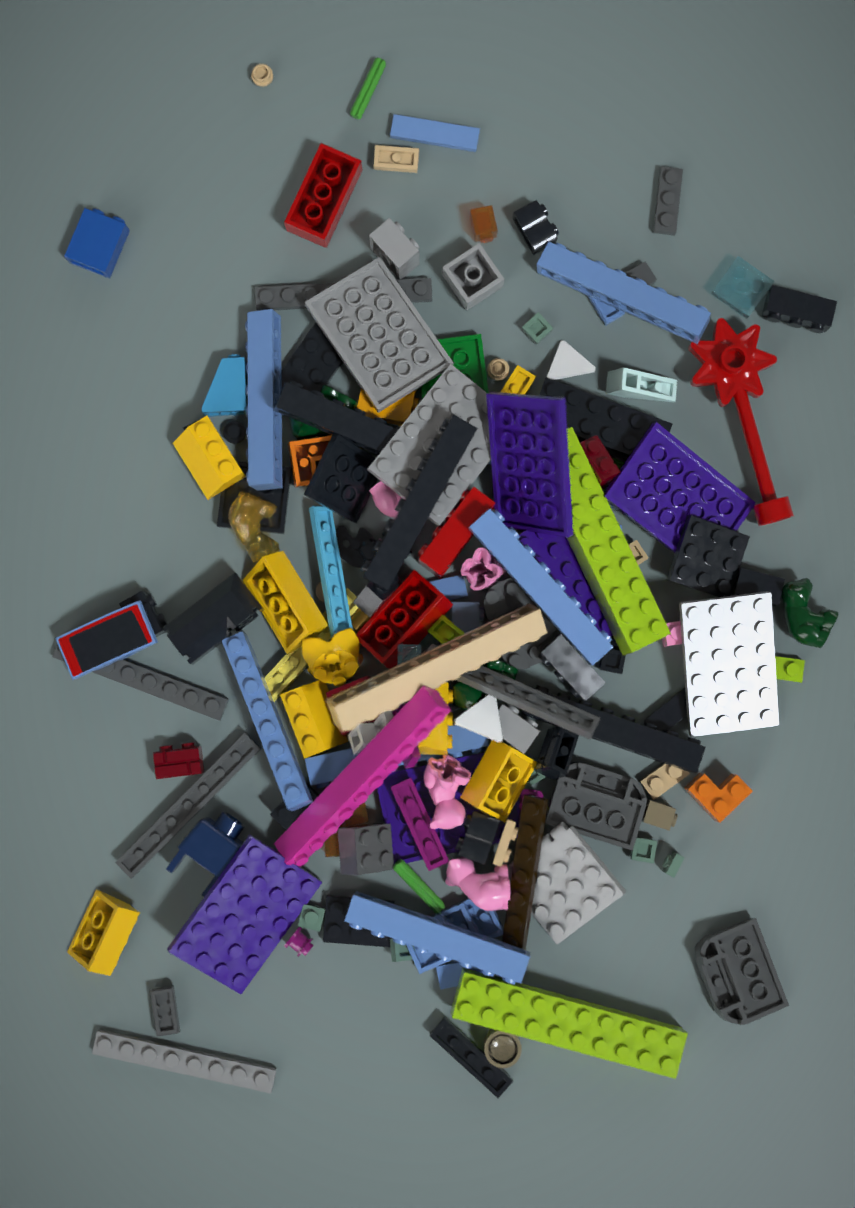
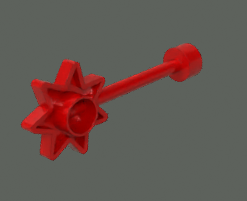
[688,318,794,526]

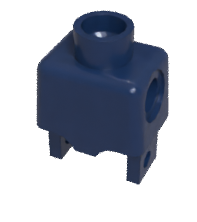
[166,811,245,897]

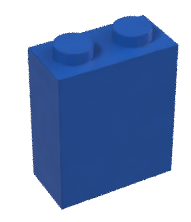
[64,208,130,279]

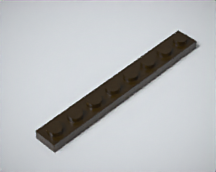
[502,794,548,950]

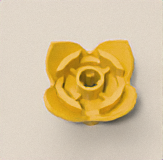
[302,628,364,686]

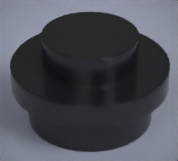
[223,421,246,444]

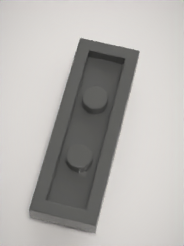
[653,166,683,236]

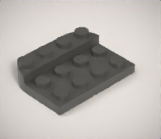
[483,577,567,669]
[545,763,647,851]
[695,918,789,1025]

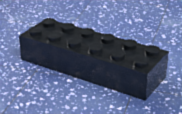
[539,377,673,460]

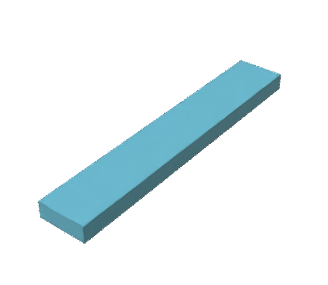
[309,506,353,638]

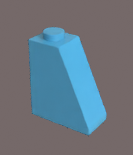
[202,354,248,417]

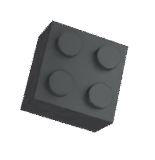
[338,823,394,875]

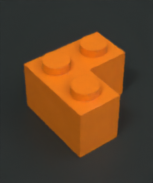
[288,436,331,488]
[684,773,753,823]

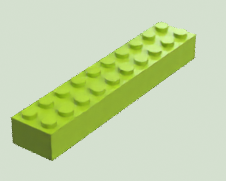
[566,427,671,655]
[450,967,688,1079]

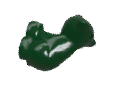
[289,385,358,440]
[781,578,838,648]
[453,660,519,711]

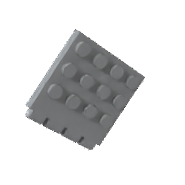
[507,822,626,945]

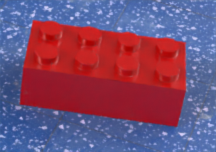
[284,143,362,248]
[418,487,495,579]
[356,570,453,669]

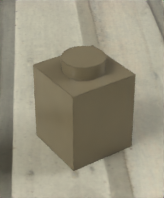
[642,799,678,831]

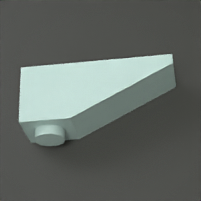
[606,367,677,402]

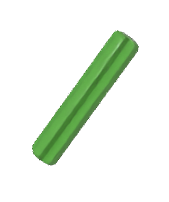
[350,57,386,120]
[393,859,445,914]

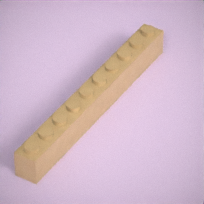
[326,603,547,732]

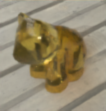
[228,491,280,562]

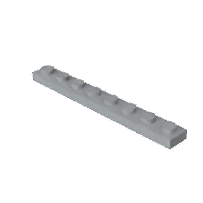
[92,1029,277,1094]

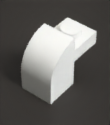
[348,711,393,755]

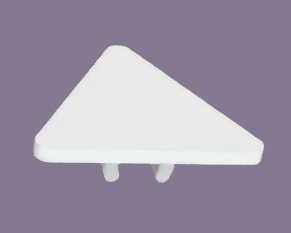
[547,341,595,380]
[455,695,503,742]

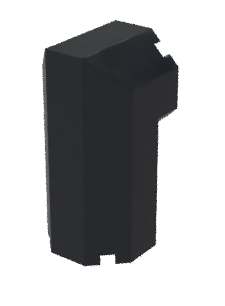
[163,573,265,665]

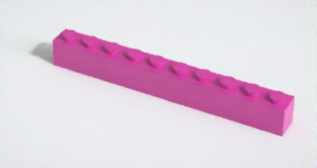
[274,686,451,867]

